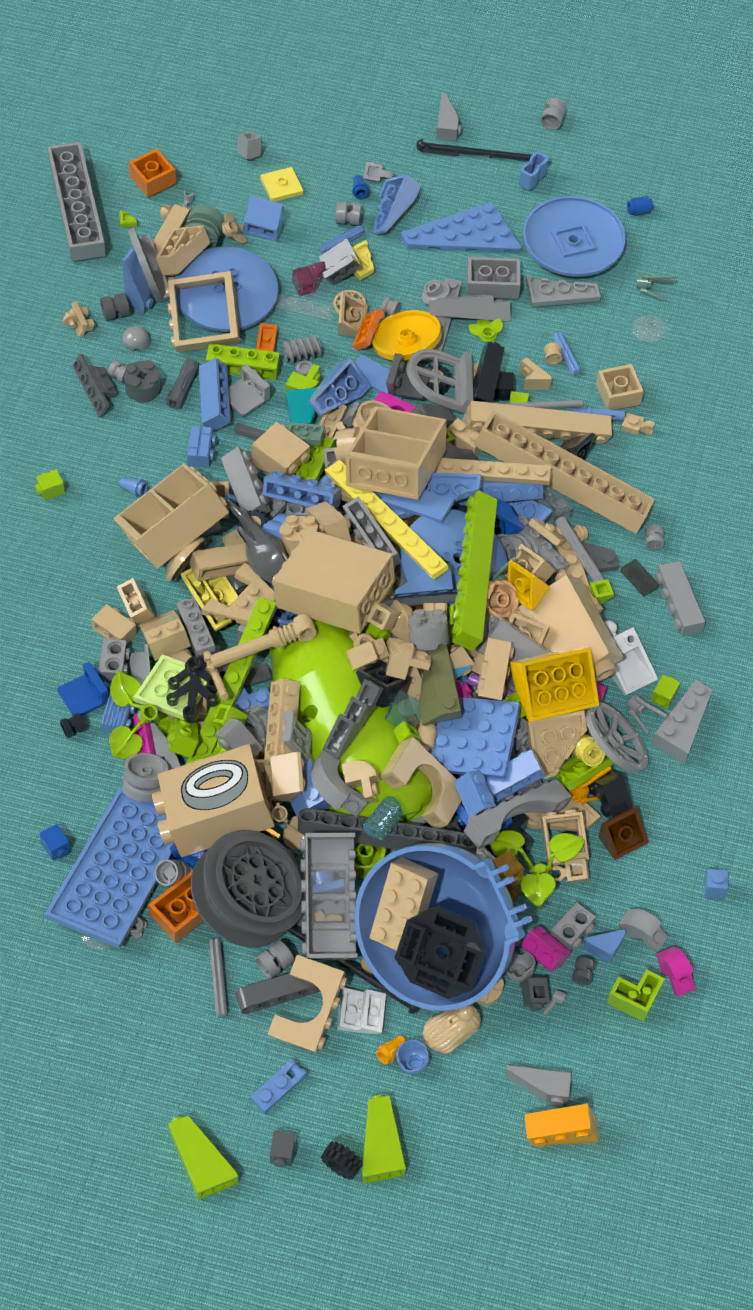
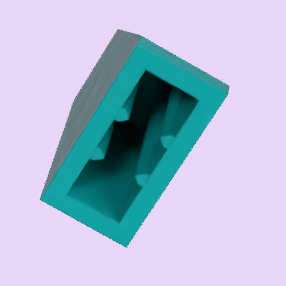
[286,387,318,424]

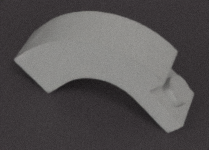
[310,750,367,817]

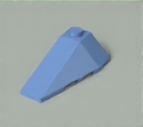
[373,174,421,235]
[291,751,331,819]

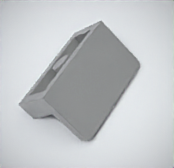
[129,644,150,685]

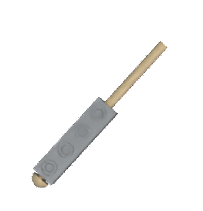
[517,515,569,585]
[176,598,229,700]

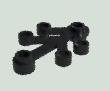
[166,656,218,723]

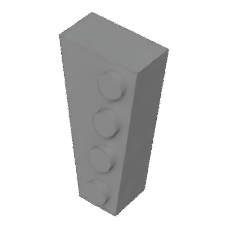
[652,680,713,765]

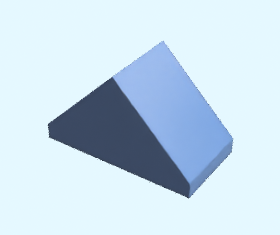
[583,929,626,964]

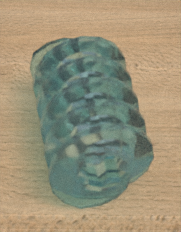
[362,796,403,840]

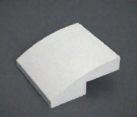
[337,988,386,1034]

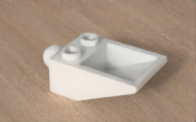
[604,620,658,695]

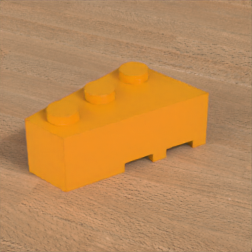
[525,1104,599,1147]

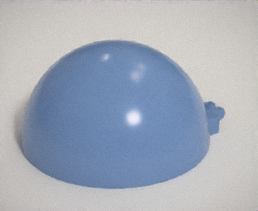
[354,843,533,1011]

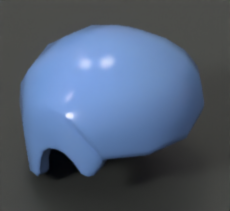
[396,1040,430,1075]

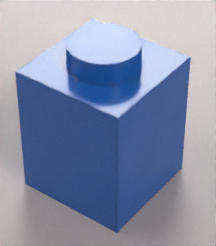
[39,824,70,861]

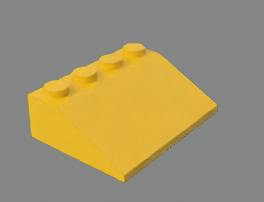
[510,647,599,722]

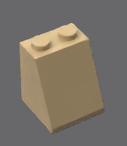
[252,422,310,476]

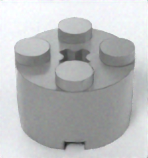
[408,609,449,650]

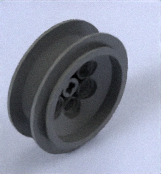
[191,830,305,948]

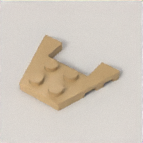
[202,562,278,625]

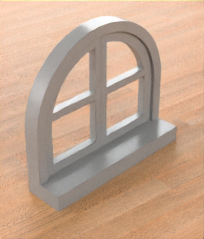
[128,227,170,304]
[406,349,473,414]

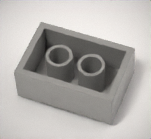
[467,257,520,299]

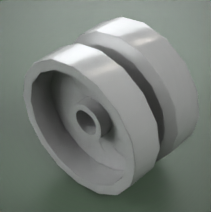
[122,753,168,802]

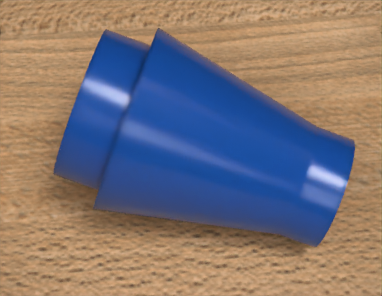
[352,175,369,199]

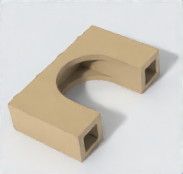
[380,737,461,829]
[267,955,348,1054]

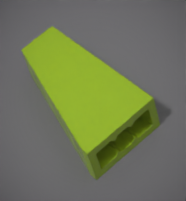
[361,1095,406,1184]
[168,1116,238,1200]

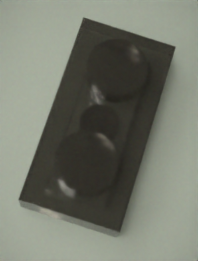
[620,559,659,597]

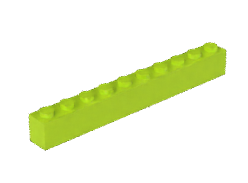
[451,490,497,651]

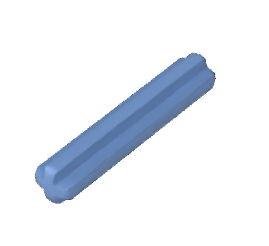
[319,225,364,254]
[553,332,581,376]

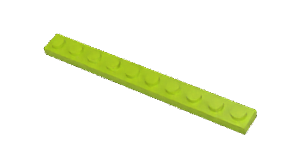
[185,596,277,765]

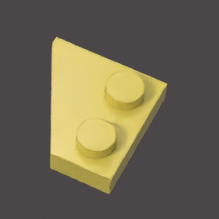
[352,240,374,280]

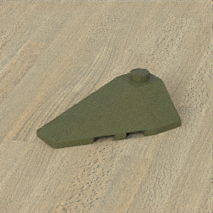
[419,644,462,726]

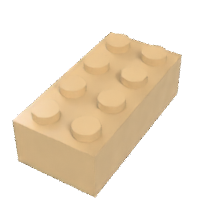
[369,857,438,951]

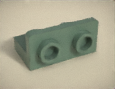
[287,422,327,446]

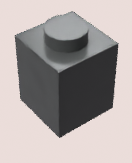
[270,1131,295,1168]

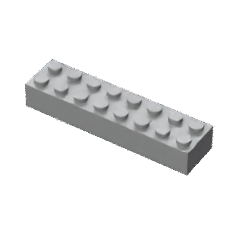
[47,142,106,261]

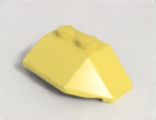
[180,568,238,631]

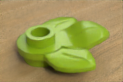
[468,319,503,343]

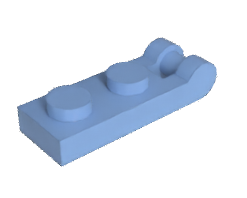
[250,1058,308,1114]

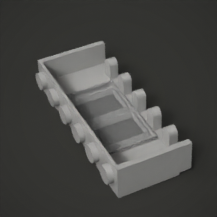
[300,833,357,960]

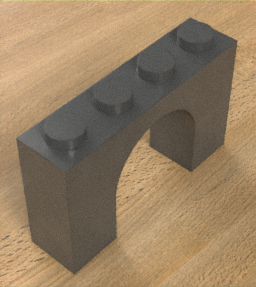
[411,403,477,460]

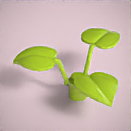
[109,671,174,759]
[490,831,584,908]

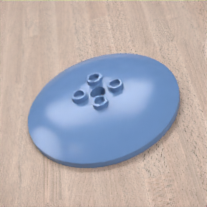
[523,196,626,277]
[174,247,278,332]
[400,509,508,595]

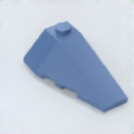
[122,248,154,314]
[308,358,371,415]

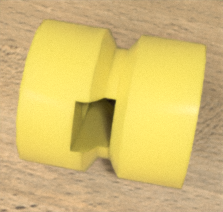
[572,734,605,767]

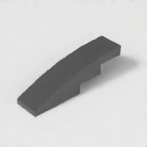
[322,679,384,759]

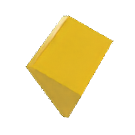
[508,560,550,611]

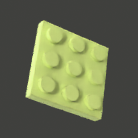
[134,654,211,720]

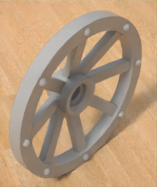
[585,702,648,773]

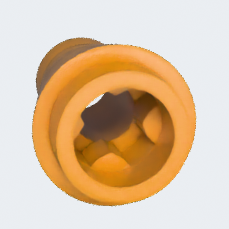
[376,1035,406,1065]

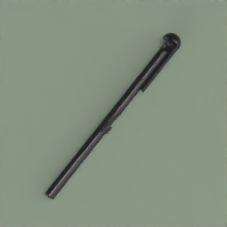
[416,139,532,161]
[287,926,420,1014]

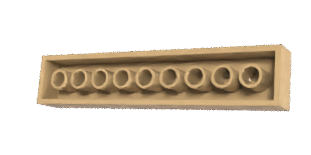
[474,411,654,534]

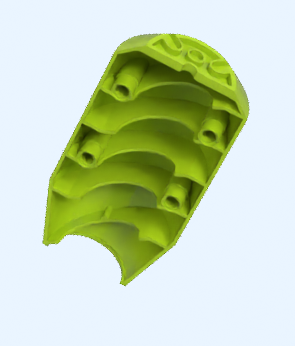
[269,619,432,823]

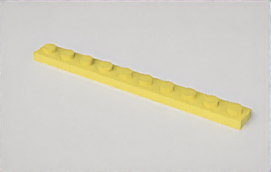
[325,460,449,580]

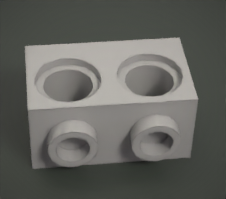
[99,639,130,683]
[550,902,596,951]

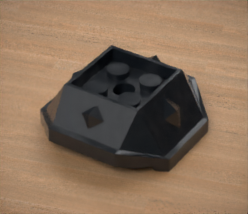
[395,905,487,999]

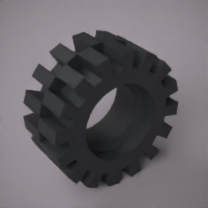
[320,1141,363,1180]

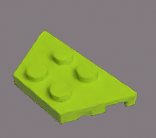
[554,756,614,790]

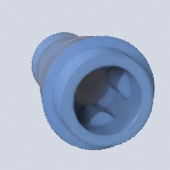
[119,477,148,497]

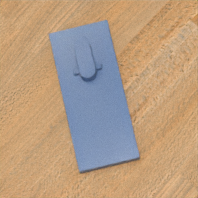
[354,355,405,400]
[381,490,454,523]

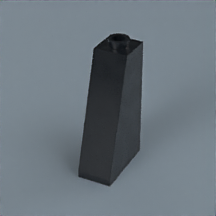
[473,341,505,403]

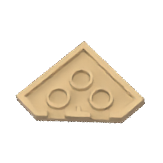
[526,710,587,779]
[523,779,601,832]

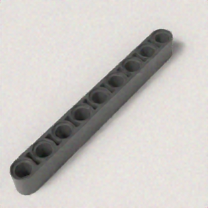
[298,808,477,855]

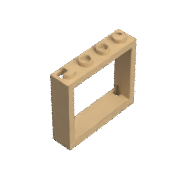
[166,271,241,353]

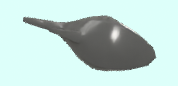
[225,499,288,583]

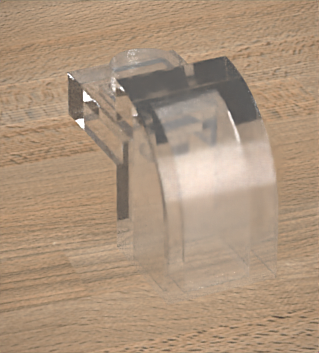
[242,705,269,747]

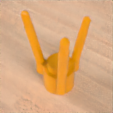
[568,767,611,805]

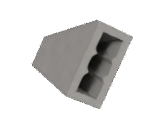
[478,616,552,663]

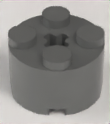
[124,360,161,403]

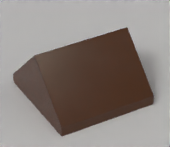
[598,807,649,860]

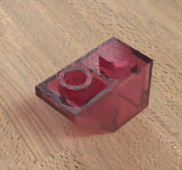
[292,261,326,297]

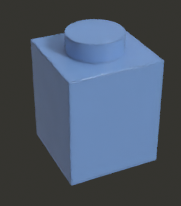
[704,869,728,900]

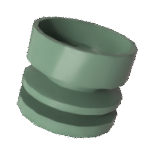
[185,204,224,250]

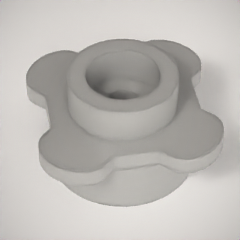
[128,917,147,939]

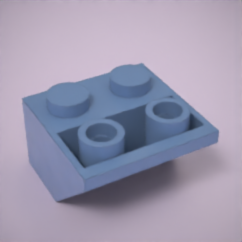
[244,195,284,242]

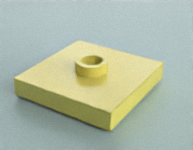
[260,167,303,202]

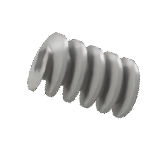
[282,335,321,363]

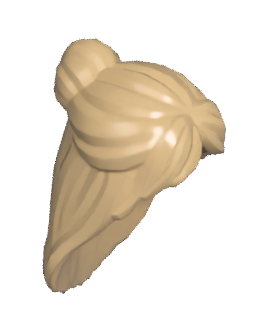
[423,1005,481,1054]

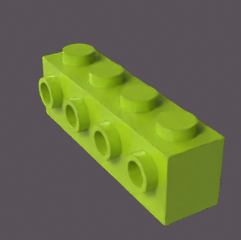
[206,343,280,380]

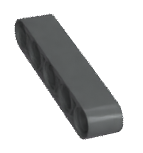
[235,962,333,1014]

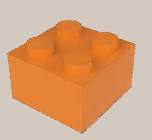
[128,149,176,197]

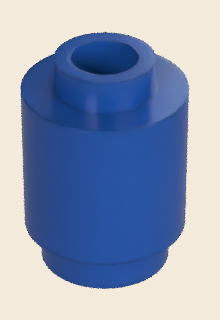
[627,196,653,215]

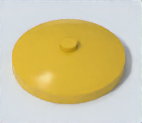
[371,310,442,361]

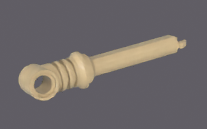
[204,614,317,671]

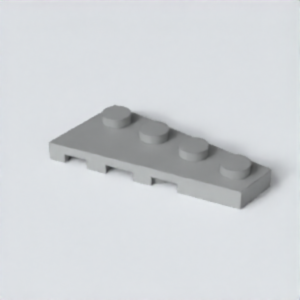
[526,276,601,307]

